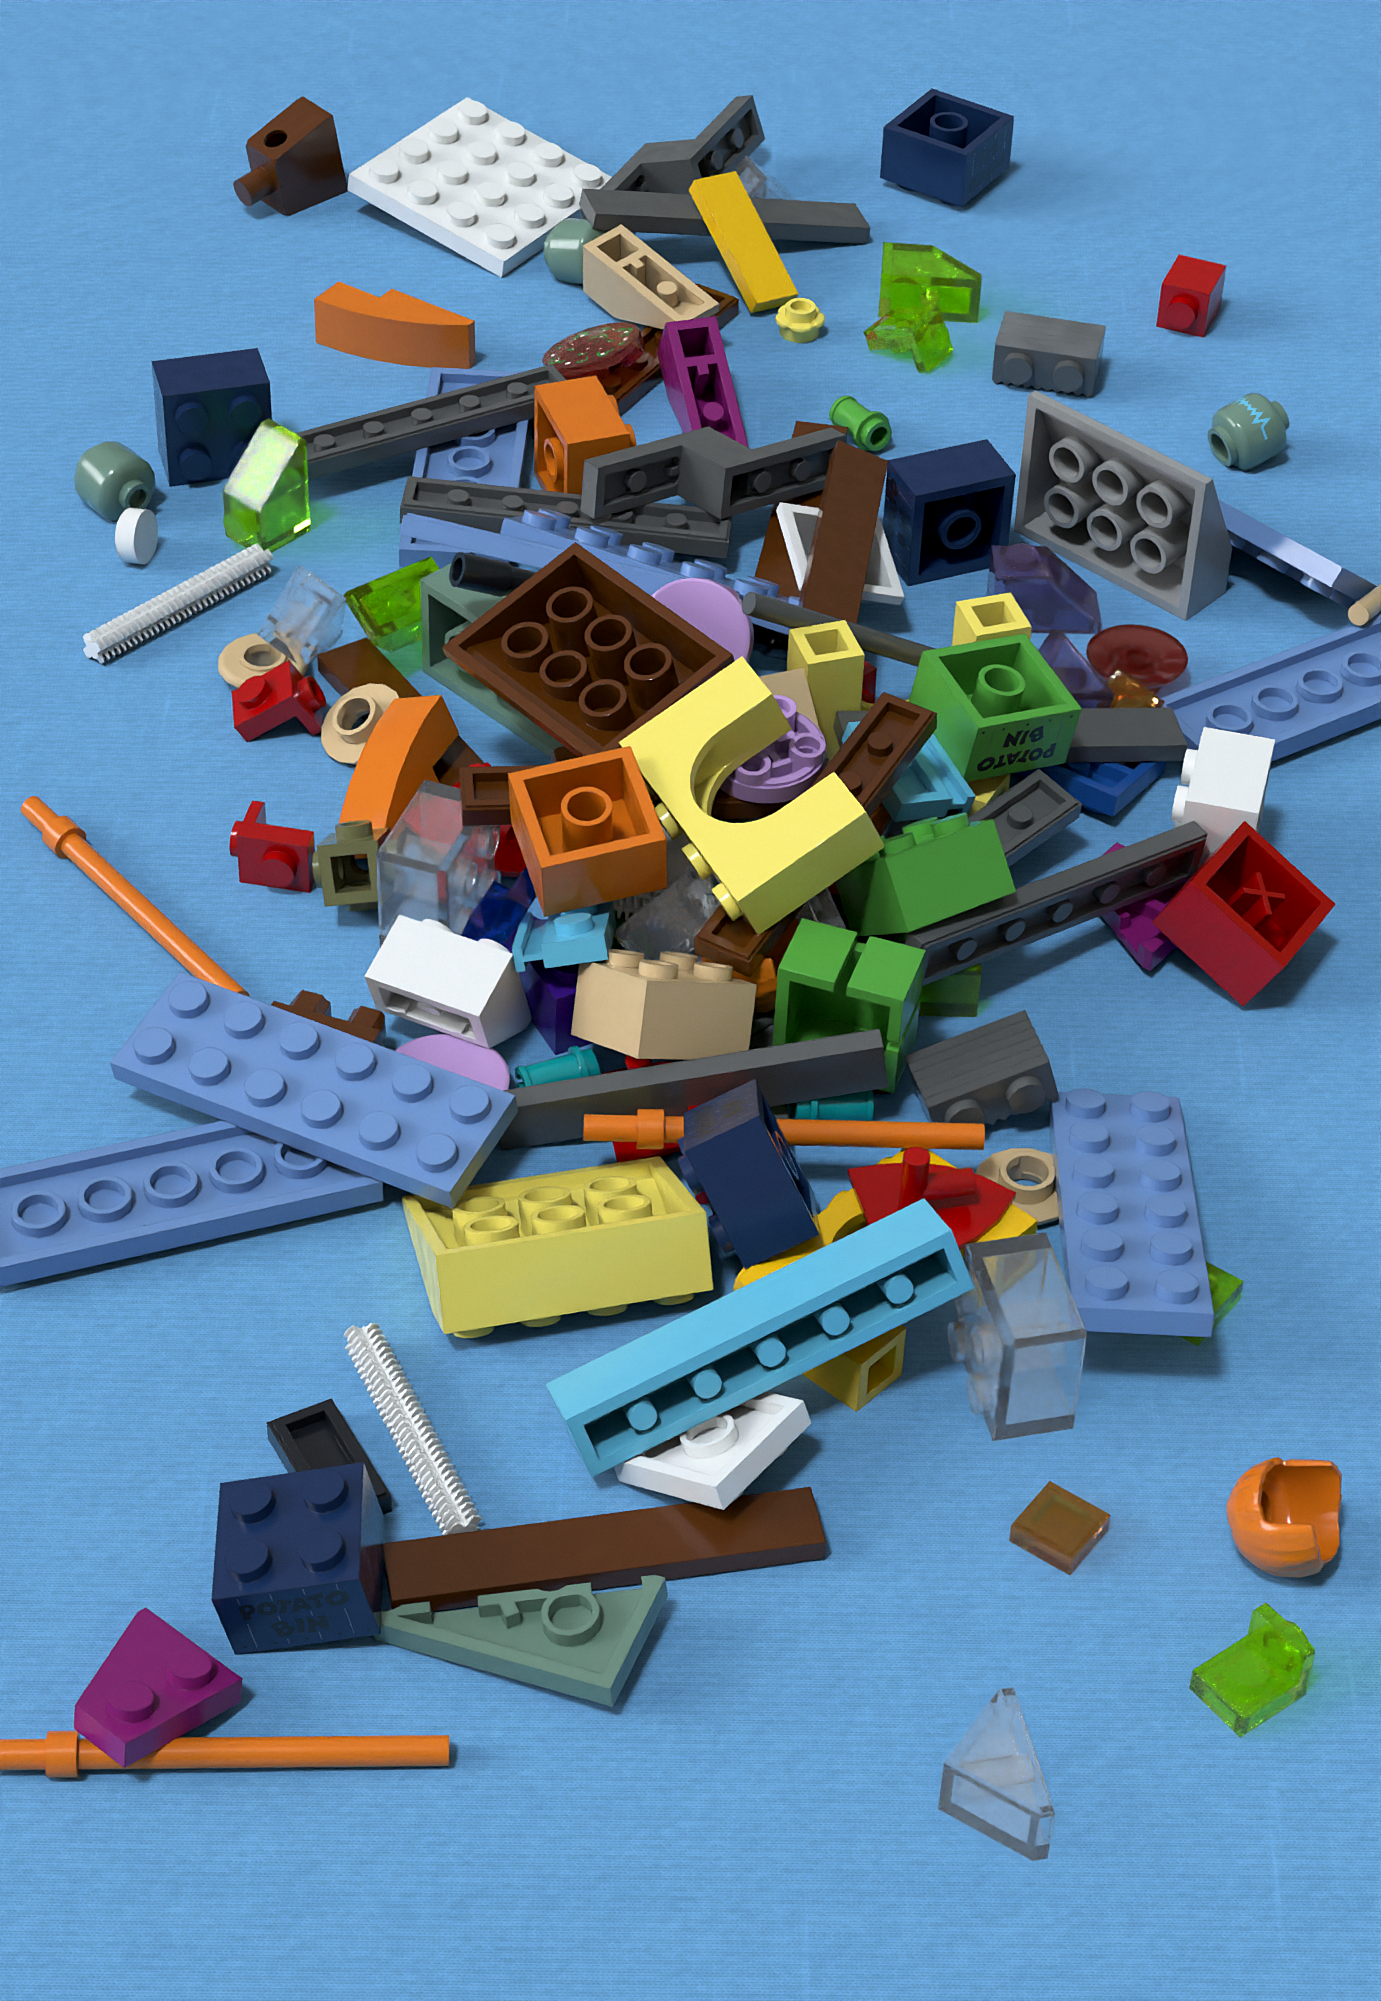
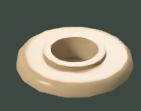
[218,633,308,688]
[321,683,399,765]
[975,1148,1059,1225]

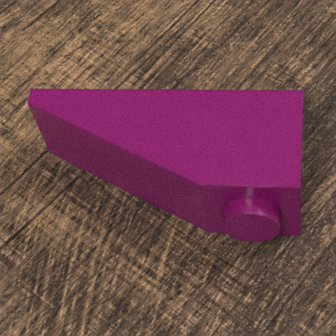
[657,316,749,448]

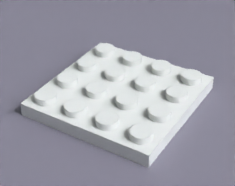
[347,97,612,278]

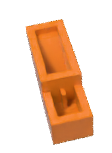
[314,282,475,369]
[339,695,459,859]

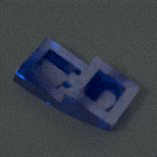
[461,867,537,944]

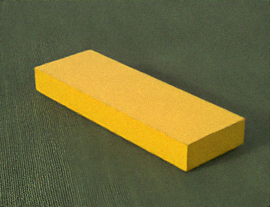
[689,171,799,313]

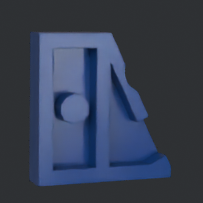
[1011,761,1166,817]

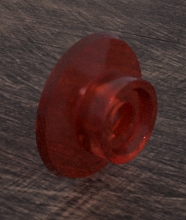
[1086,624,1188,699]

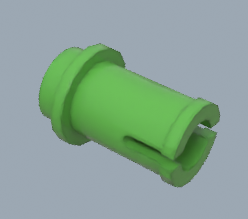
[829,395,892,452]

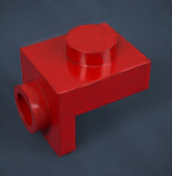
[231,660,326,742]
[229,800,315,893]

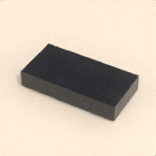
[267,1398,392,1515]

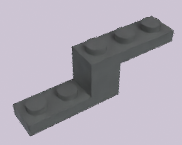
[580,95,765,220]
[580,426,846,519]

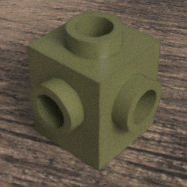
[313,820,405,912]

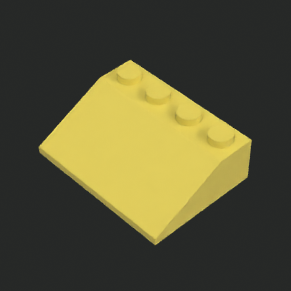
[402,1156,713,1338]

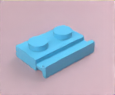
[841,721,976,822]
[512,901,616,973]

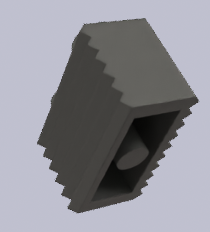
[992,311,1106,398]
[904,1010,1059,1125]

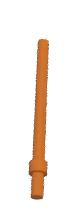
[21,796,249,997]
[583,1109,985,1150]
[0,1730,449,1778]

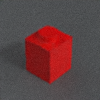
[1156,254,1227,338]

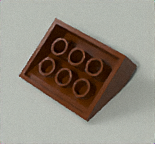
[442,542,735,757]

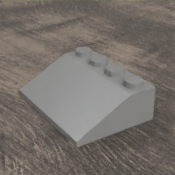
[1014,390,1232,621]

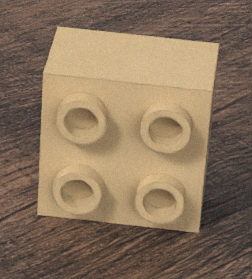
[571,949,757,1060]

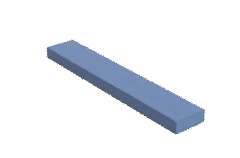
[399,513,743,600]

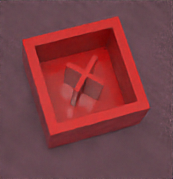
[1151,821,1336,1006]

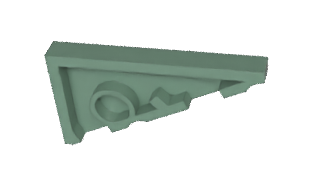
[374,1575,668,1707]

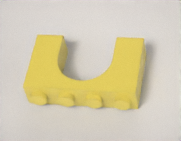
[787,592,1032,762]
[619,656,885,935]

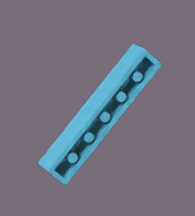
[545,1198,975,1477]

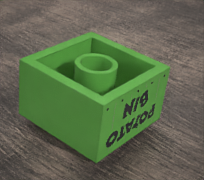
[909,633,1082,782]

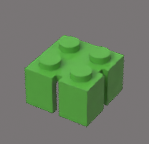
[835,813,1016,936]
[772,918,926,1093]

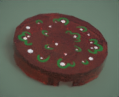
[542,322,645,381]

